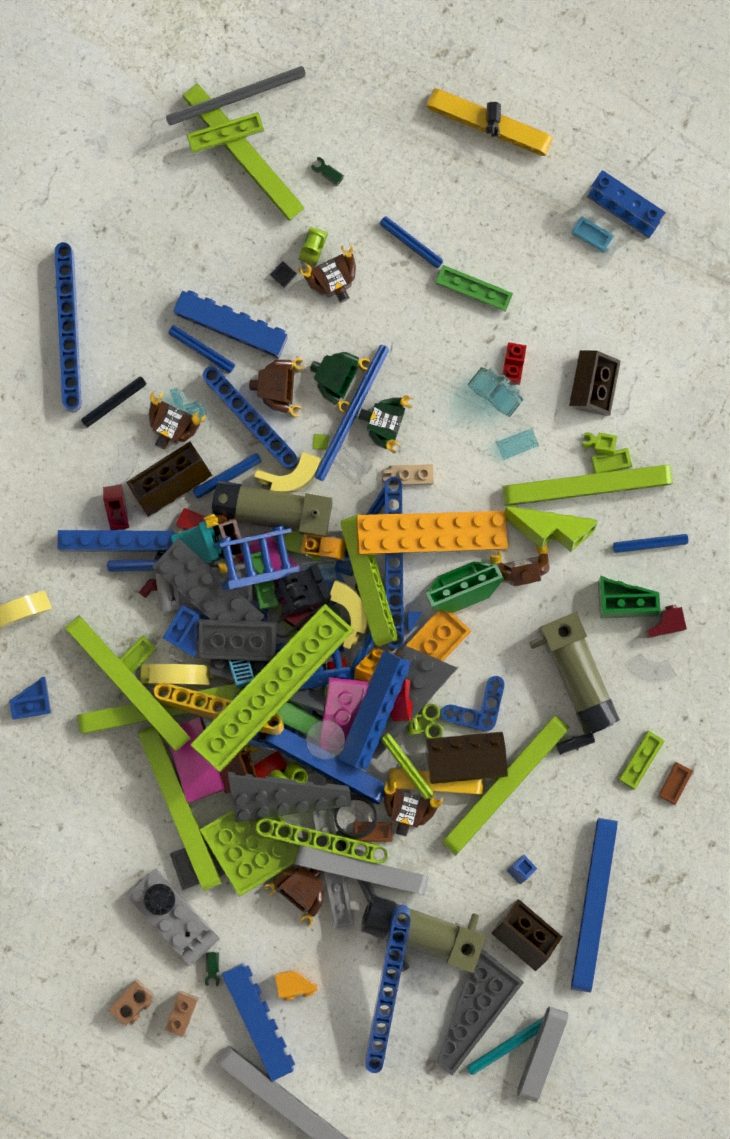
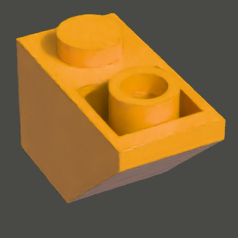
[301,534,346,561]
[354,648,383,686]
[275,969,318,1001]

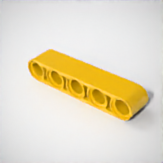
[388,768,484,794]

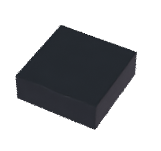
[270,261,297,288]

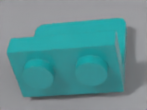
[171,521,222,564]

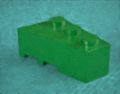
[598,575,661,618]

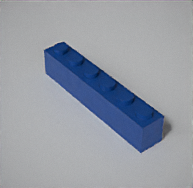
[173,290,288,359]
[57,530,175,552]
[338,651,411,770]
[221,962,295,1082]

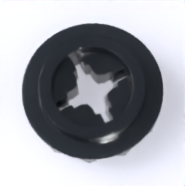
[144,884,175,915]

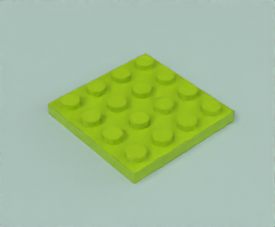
[200,809,299,897]

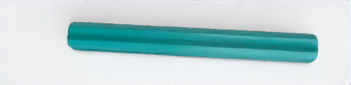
[467,1017,543,1075]

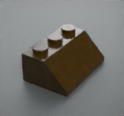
[569,350,621,416]
[491,899,563,971]

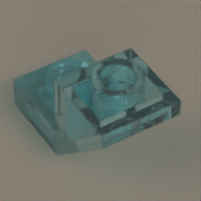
[170,387,207,421]

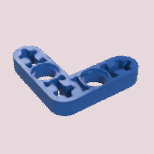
[441,676,505,731]

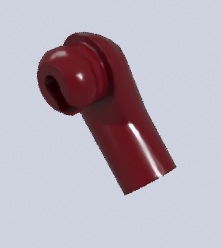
[138,579,157,598]

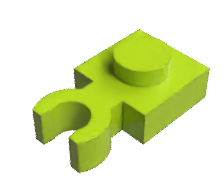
[582,432,617,455]

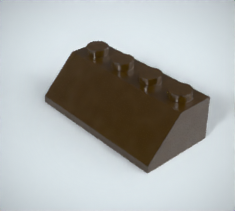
[126,441,213,517]
[425,732,508,784]

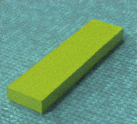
[186,112,264,154]

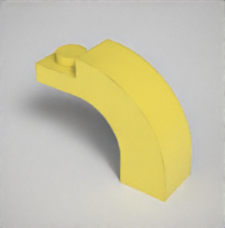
[254,452,321,493]
[330,580,368,649]
[0,591,52,629]
[141,664,210,685]

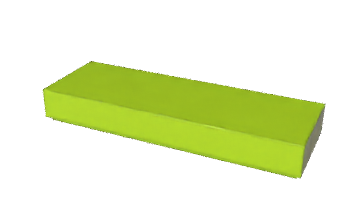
[618,730,665,790]

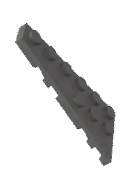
[372,645,458,760]
[210,659,326,716]
[228,772,351,822]
[437,949,524,1076]

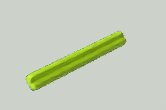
[381,733,433,800]

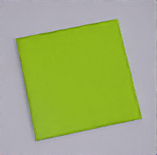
[313,434,329,450]

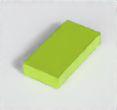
[590,448,632,474]
[120,635,157,674]

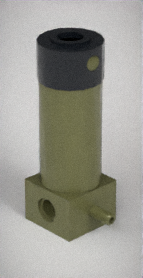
[212,480,333,537]
[529,612,620,735]
[361,895,486,973]

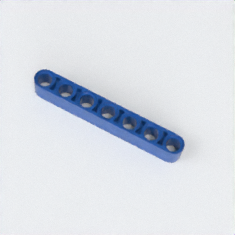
[203,366,298,470]
[263,724,388,804]

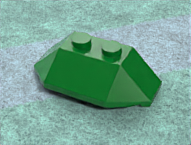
[425,561,504,613]

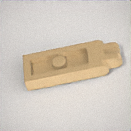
[382,464,434,485]

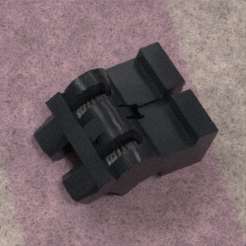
[274,564,331,615]

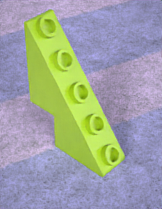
[505,506,598,552]

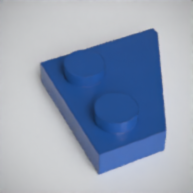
[163,605,200,658]
[9,677,51,720]

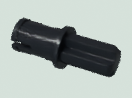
[556,732,595,755]

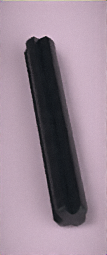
[81,376,146,427]

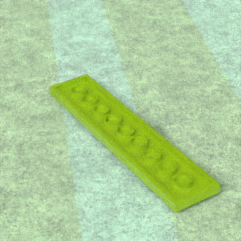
[191,604,354,773]

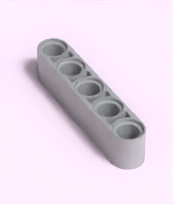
[517,1006,568,1102]

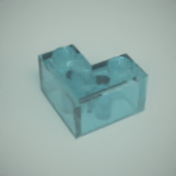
[468,367,524,417]

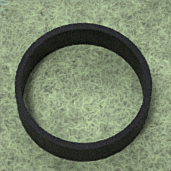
[334,795,377,839]

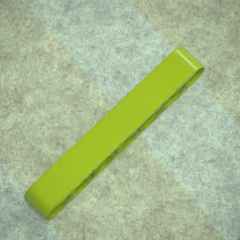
[340,514,397,646]
[256,818,388,864]

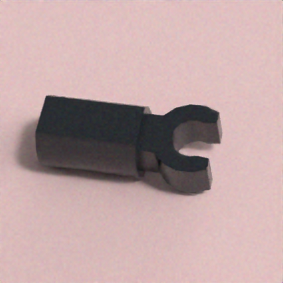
[486,102,501,137]

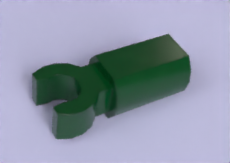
[311,157,344,186]
[205,952,220,986]

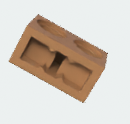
[109,979,154,1026]
[165,991,199,1037]

